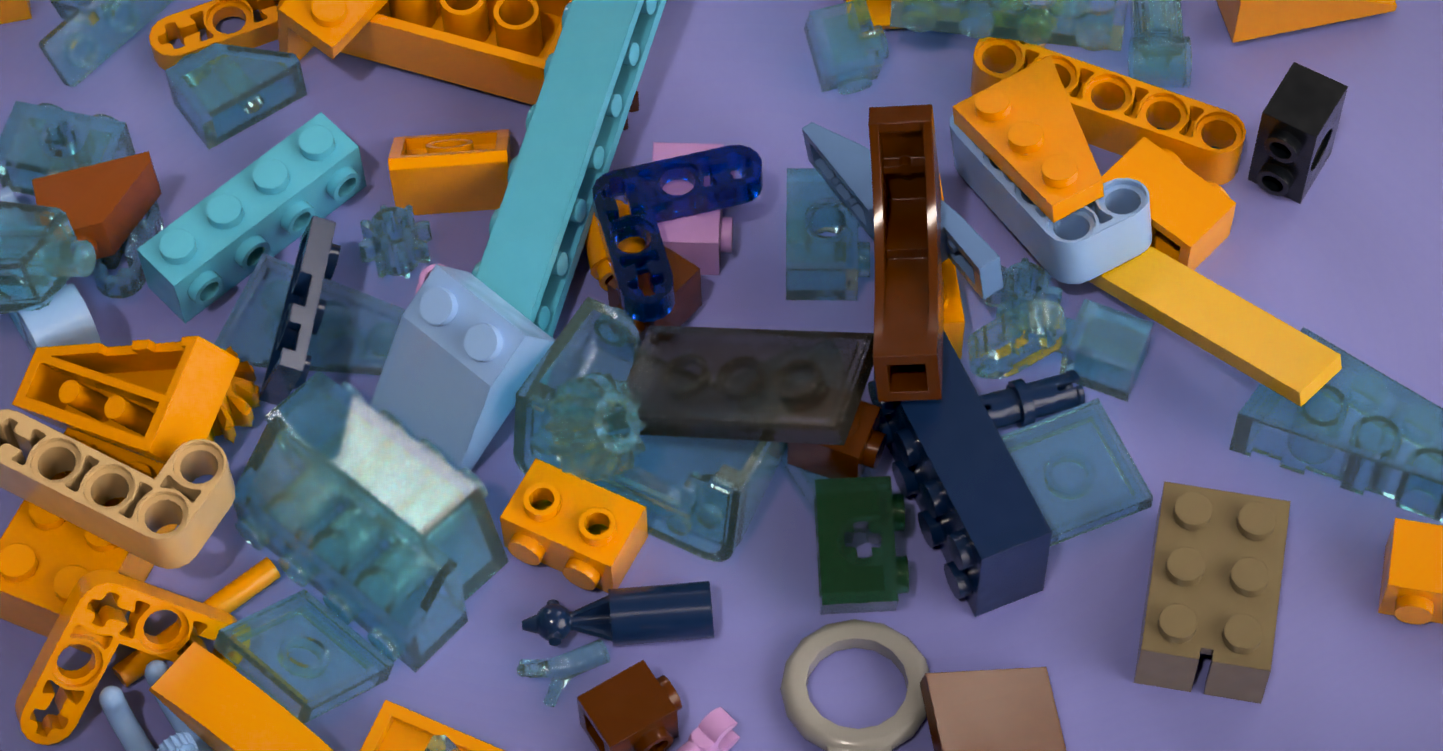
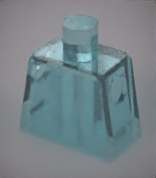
[0,201,96,314]

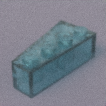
[1229,327,1443,522]
[264,370,509,610]

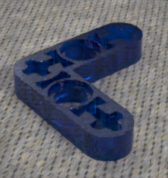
[592,145,763,322]

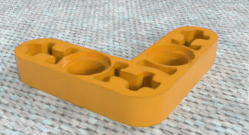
[149,0,279,73]
[15,569,249,745]

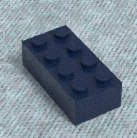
[868,332,1052,617]

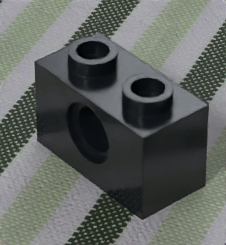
[1248,62,1348,204]

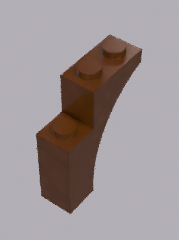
[868,104,945,402]

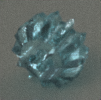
[542,372,649,481]

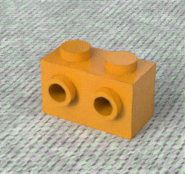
[500,458,648,593]

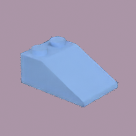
[365,264,557,492]

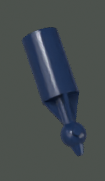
[522,581,714,646]

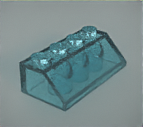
[233,415,468,673]

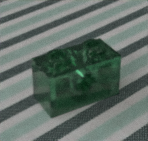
[813,476,909,615]

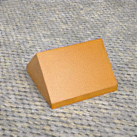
[388,129,511,217]

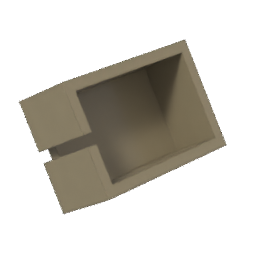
[1134,481,1291,704]

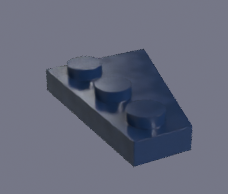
[259,216,341,406]

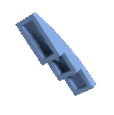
[802,122,1004,300]

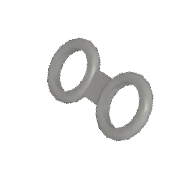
[780,619,930,751]

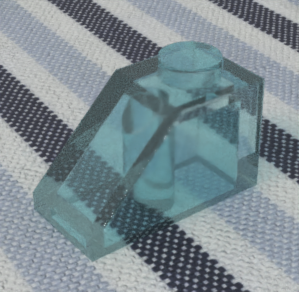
[165,43,307,150]

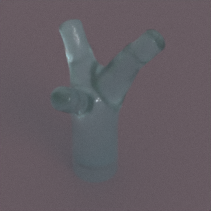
[517,639,610,707]

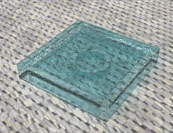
[1001,398,1153,547]
[213,589,394,724]

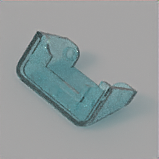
[513,297,807,562]

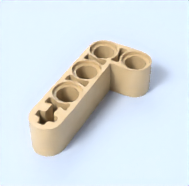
[0,409,235,569]

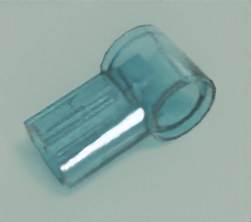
[1128,0,1192,88]

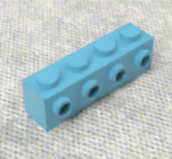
[136,112,366,324]

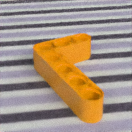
[970,0,1246,185]

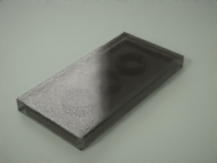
[610,325,874,445]

